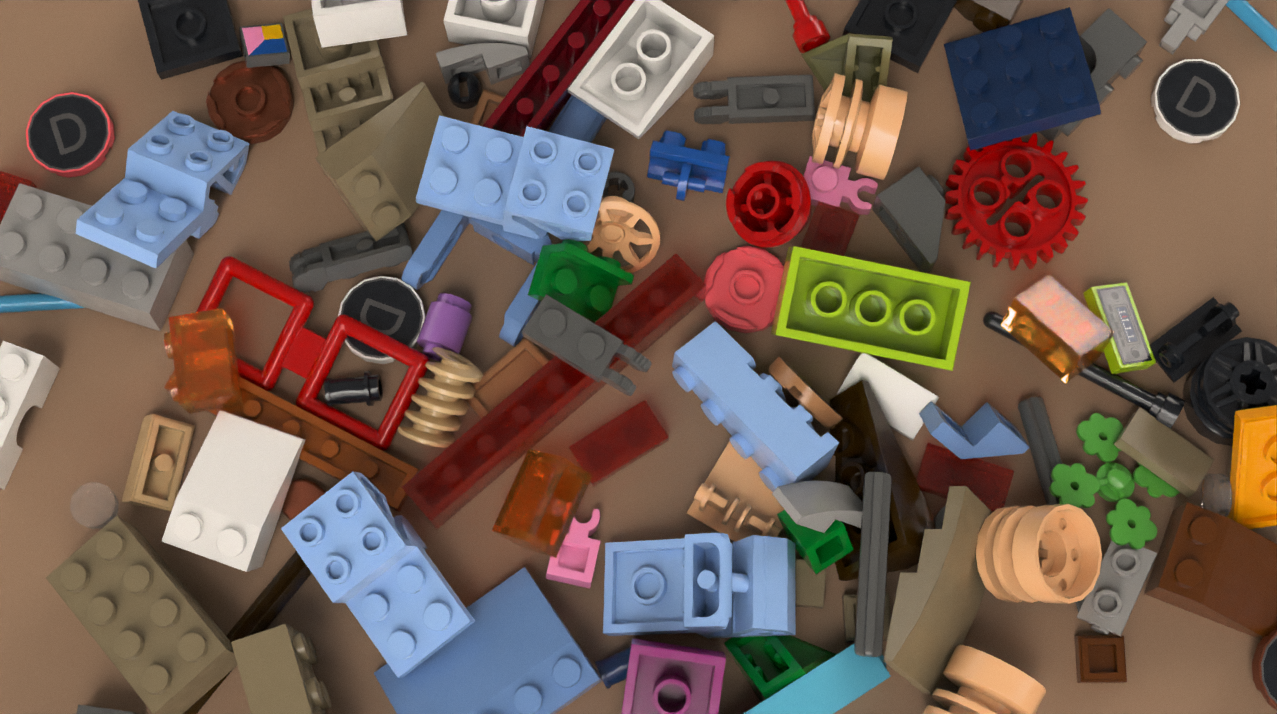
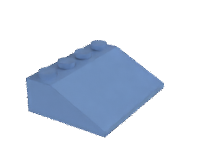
[374,567,603,714]

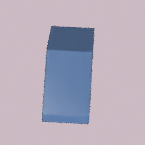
[919,401,1030,459]

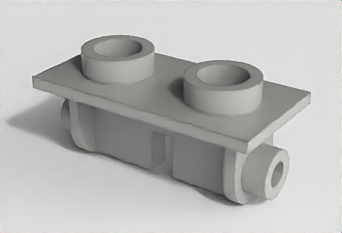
[1077,540,1157,637]

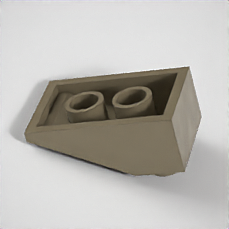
[315,82,444,242]

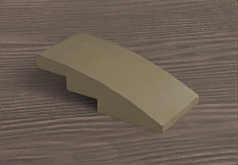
[283,9,394,175]
[884,486,992,694]

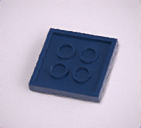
[944,7,1101,150]

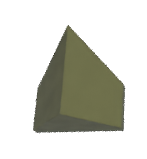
[801,33,893,102]

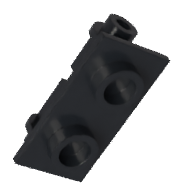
[1150,297,1242,383]

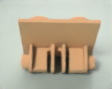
[686,441,784,542]

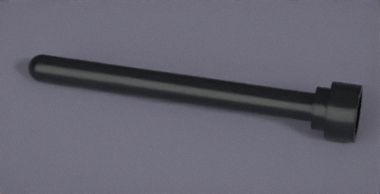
[983,311,1185,429]

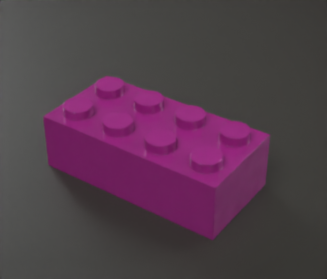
[621,638,726,714]

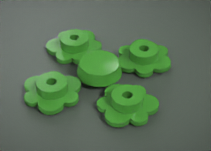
[1049,413,1180,550]

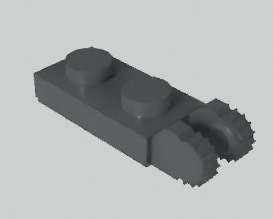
[693,75,815,125]
[289,223,413,293]
[522,294,652,396]

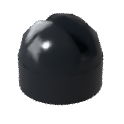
[448,72,483,109]

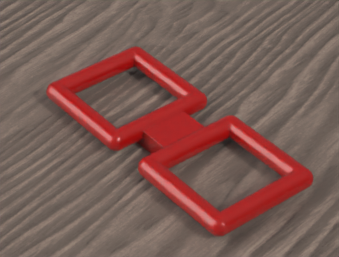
[181,256,430,451]

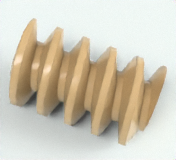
[397,347,483,448]

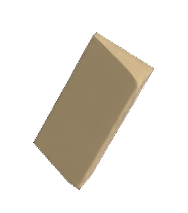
[122,414,195,512]

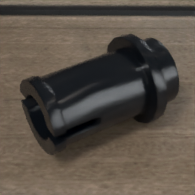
[324,371,383,407]

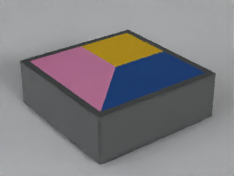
[239,23,290,68]

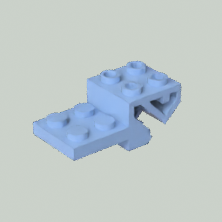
[76,111,249,268]
[416,115,614,241]
[281,471,475,678]
[603,533,796,638]

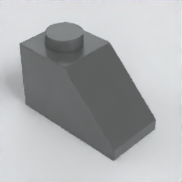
[872,166,945,273]

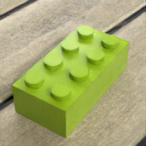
[771,246,971,371]

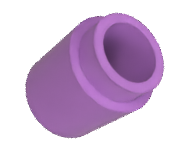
[417,293,472,362]

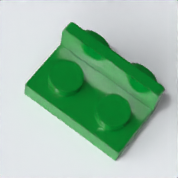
[528,239,634,327]

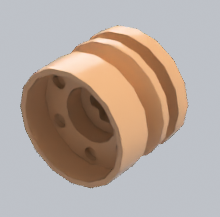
[811,73,908,180]
[975,504,1102,604]
[923,645,1046,714]

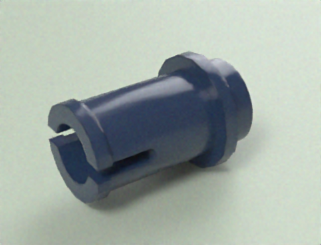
[595,641,632,689]

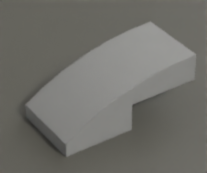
[436,43,530,85]
[772,481,863,533]

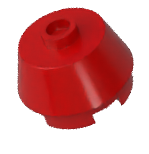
[726,160,812,248]

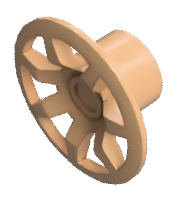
[582,196,660,273]

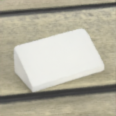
[836,353,939,441]

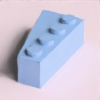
[672,321,839,492]

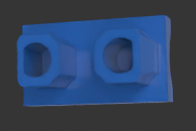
[647,130,730,201]

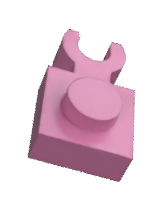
[803,156,878,215]
[546,504,600,589]

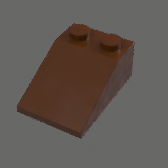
[1144,502,1277,640]

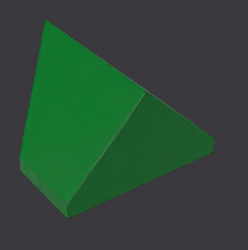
[724,635,837,702]

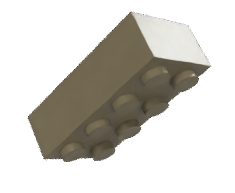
[46,516,237,714]
[231,624,331,714]

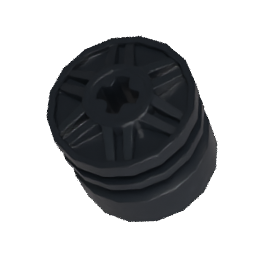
[1183,337,1277,446]

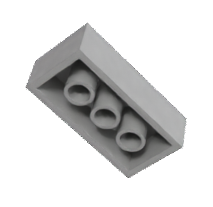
[0,183,194,331]

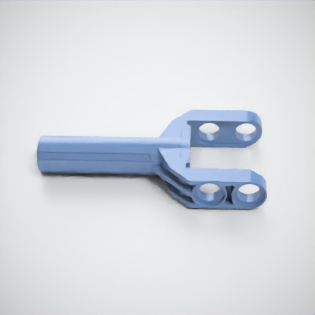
[401,95,607,347]

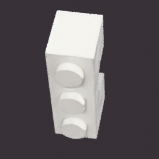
[0,341,60,490]

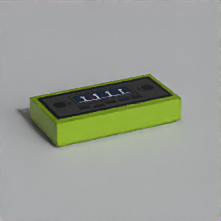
[1083,282,1156,374]

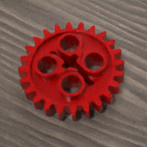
[943,133,1088,271]

